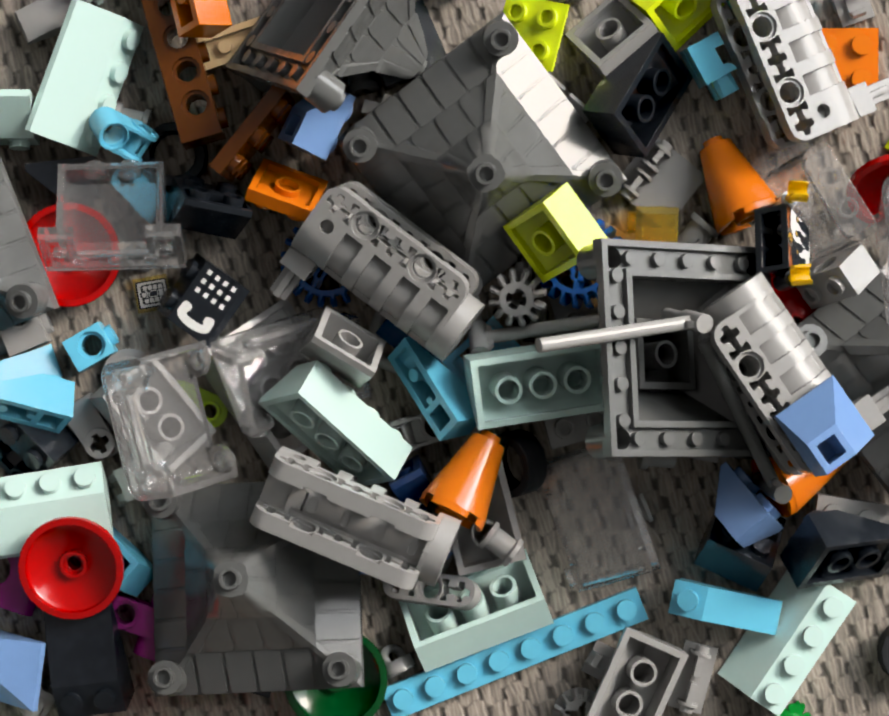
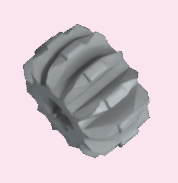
[488,268,547,327]

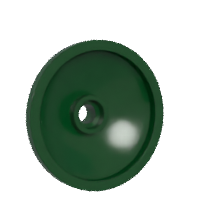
[285,635,388,716]

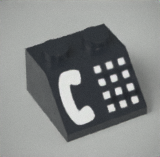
[157,253,250,349]

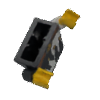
[754,180,813,292]

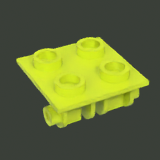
[503,0,570,72]

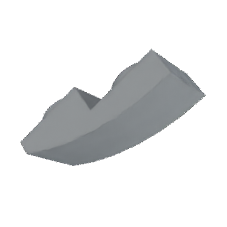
[14,0,91,45]

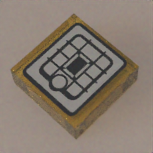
[132,274,170,314]

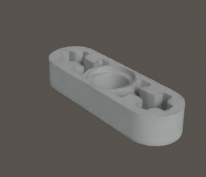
[383,573,481,611]

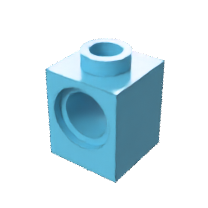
[61,322,120,372]

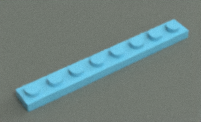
[384,586,649,716]

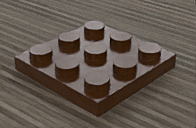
[209,86,296,183]

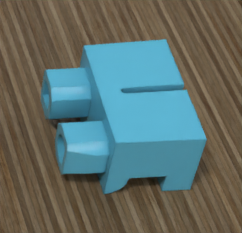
[679,31,739,101]

